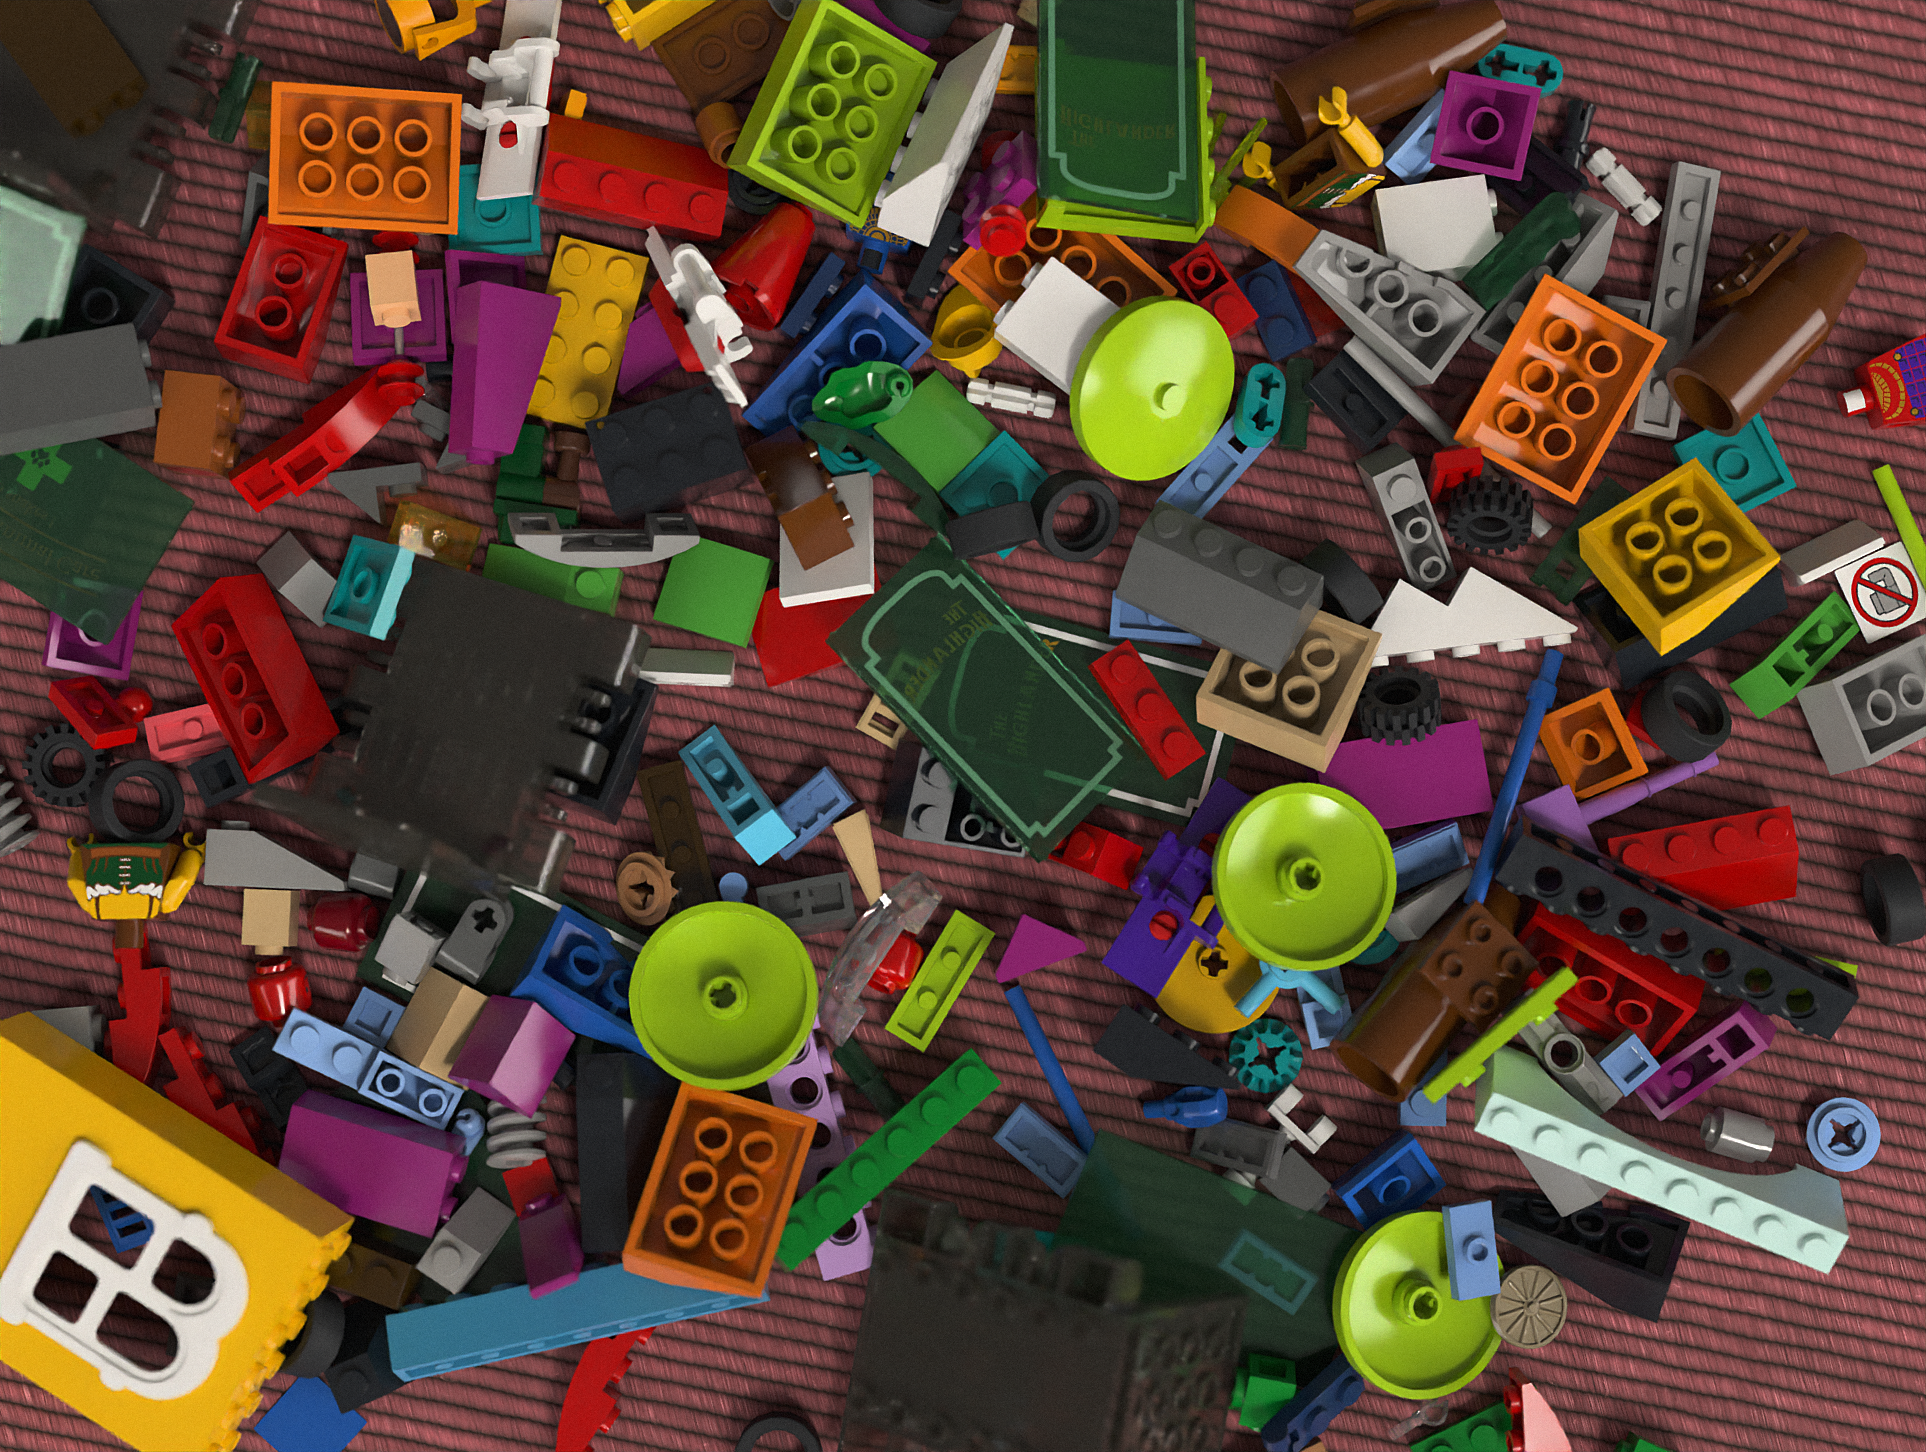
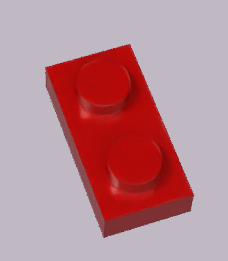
[1425,444,1484,504]

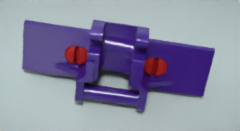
[1101,776,1252,998]

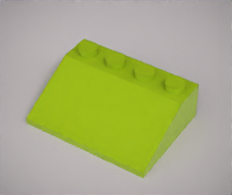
[726,0,938,229]

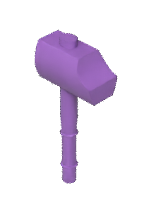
[1514,752,1719,867]

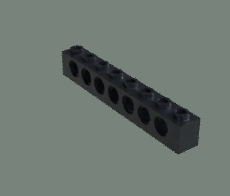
[1495,815,1859,1041]

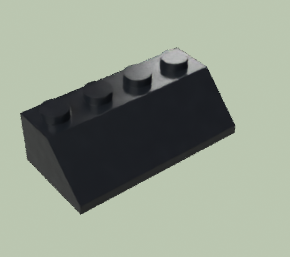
[1572,565,1788,691]

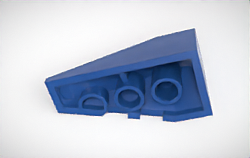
[741,268,933,437]
[508,904,653,1060]

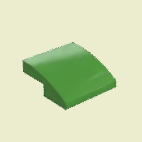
[873,370,1001,495]
[653,537,774,648]

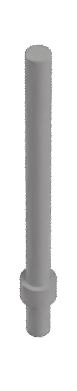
[1343,335,1552,539]

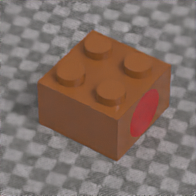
[153,370,246,481]

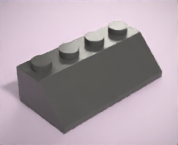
[1115,500,1324,675]

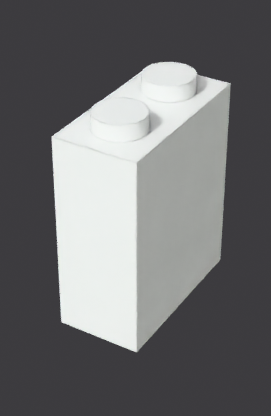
[1371,174,1505,282]
[993,256,1121,395]

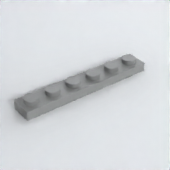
[1626,161,1721,441]

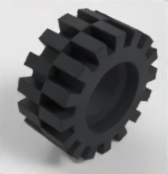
[1447,475,1534,555]
[1356,666,1442,746]
[22,723,115,807]

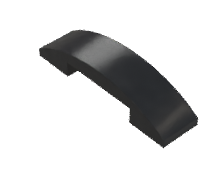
[187,688,378,809]

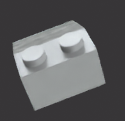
[1796,634,1926,775]

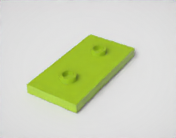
[1422,966,1578,1105]

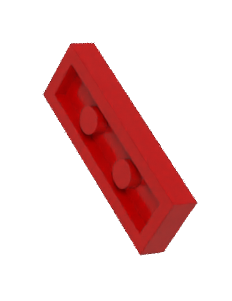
[1088,639,1206,781]

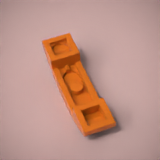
[1213,184,1319,278]

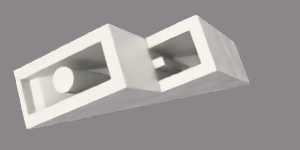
[1368,567,1578,668]

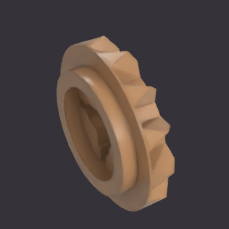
[616,851,679,925]

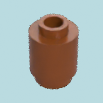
[695,102,744,169]

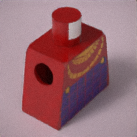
[1837,333,1926,430]

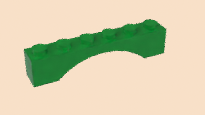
[774,1048,1002,1273]

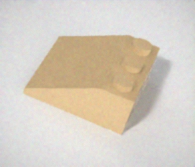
[1196,610,1382,773]

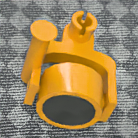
[374,0,492,61]

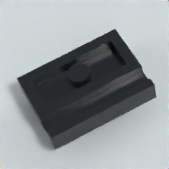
[1479,135,1591,232]
[904,209,963,310]
[1302,349,1409,455]

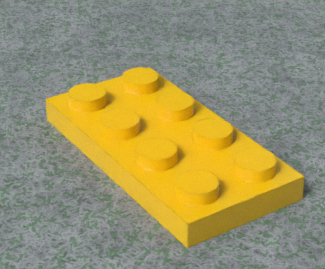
[525,235,651,432]

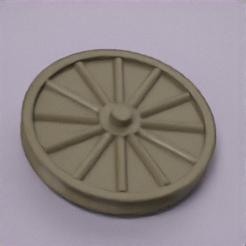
[1490,1264,1568,1349]

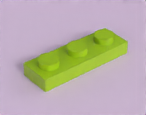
[884,909,996,1052]

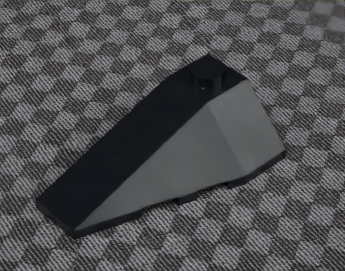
[576,1053,678,1253]
[1492,1189,1691,1323]

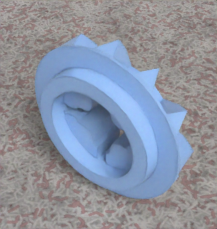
[1805,1097,1881,1172]

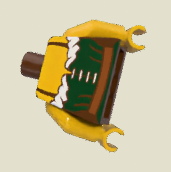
[1242,87,1387,211]
[67,832,206,949]

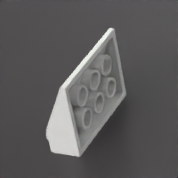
[874,23,1014,247]

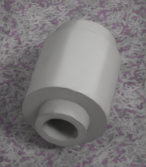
[1700,1106,1775,1163]

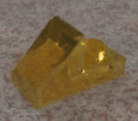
[386,500,483,572]

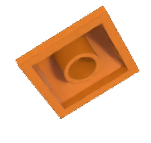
[1538,687,1649,802]

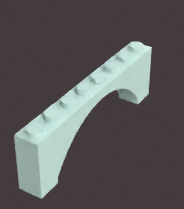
[1474,1045,1849,1274]

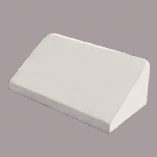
[1779,520,1885,588]
[638,648,735,687]

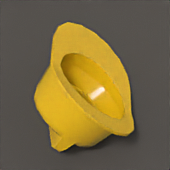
[929,284,1003,379]

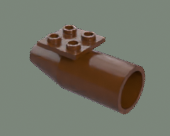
[1270,0,1507,150]
[1666,226,1868,437]
[1330,882,1539,1103]

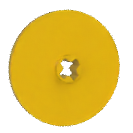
[1153,895,1283,1034]

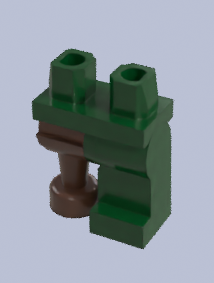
[493,424,591,546]

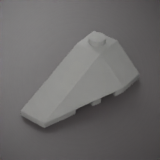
[1292,229,1486,386]

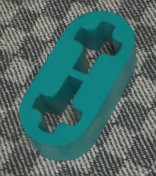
[1475,43,1563,98]
[1233,363,1286,448]

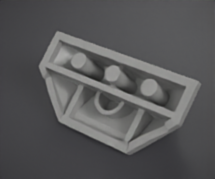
[1469,192,1619,355]

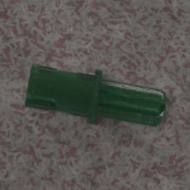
[208,52,264,144]
[1278,357,1315,451]
[832,1038,907,1123]

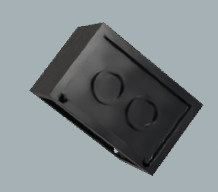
[584,381,755,525]

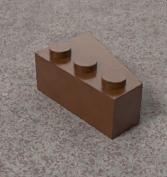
[744,425,855,571]

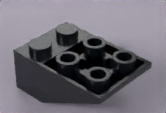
[879,738,1044,858]
[1092,1002,1243,1090]

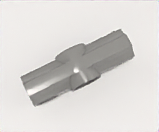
[1500,987,1623,1116]

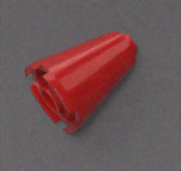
[709,201,816,332]

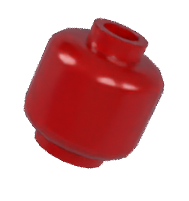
[856,922,924,995]
[247,956,313,1028]

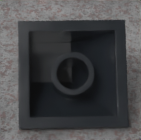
[323,1298,416,1415]

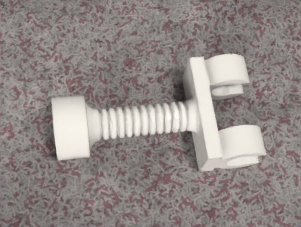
[1218,1083,1337,1206]

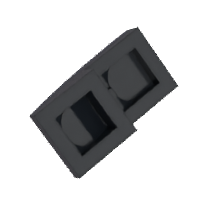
[228,1025,313,1133]

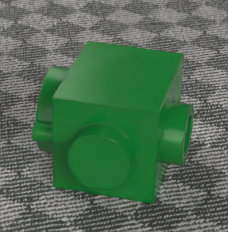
[1228,1353,1301,1432]

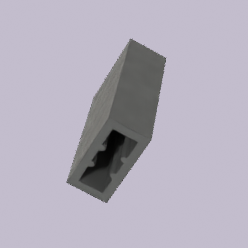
[0,323,162,456]

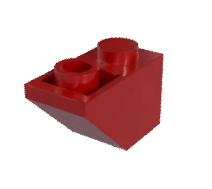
[1168,241,1259,342]
[1029,809,1144,890]

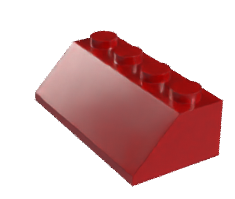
[531,113,729,244]
[171,573,340,784]
[1596,805,1799,915]
[1514,898,1706,1059]

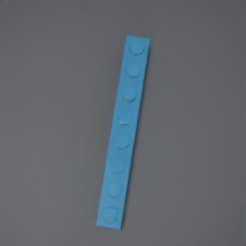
[385,1262,770,1382]

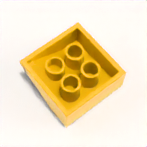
[1578,457,1780,656]

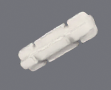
[1586,147,1662,226]
[966,377,1056,418]

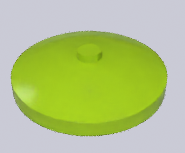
[1070,295,1234,481]
[1212,783,1396,972]
[629,901,818,1091]
[1333,1209,1505,1400]

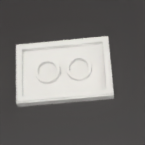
[779,472,874,607]

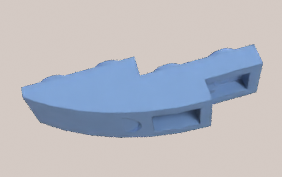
[272,1006,464,1130]

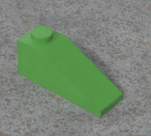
[479,543,624,618]
[1729,591,1861,719]

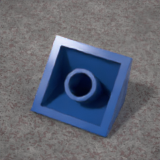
[1331,1128,1447,1231]

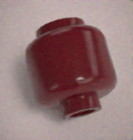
[307,890,380,953]

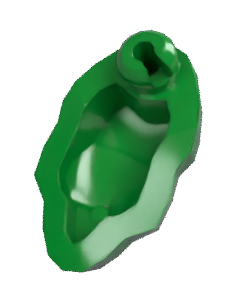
[812,361,913,430]

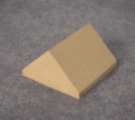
[385,966,491,1091]

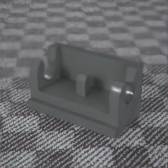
[756,871,859,937]

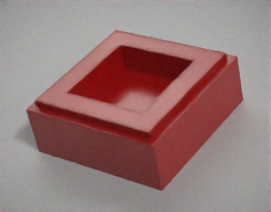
[502,1156,561,1217]

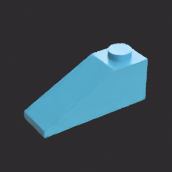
[678,725,796,866]

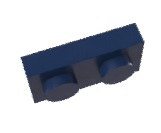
[773,252,846,339]
[1236,260,1318,362]

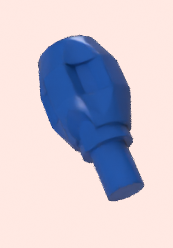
[1143,1084,1228,1128]

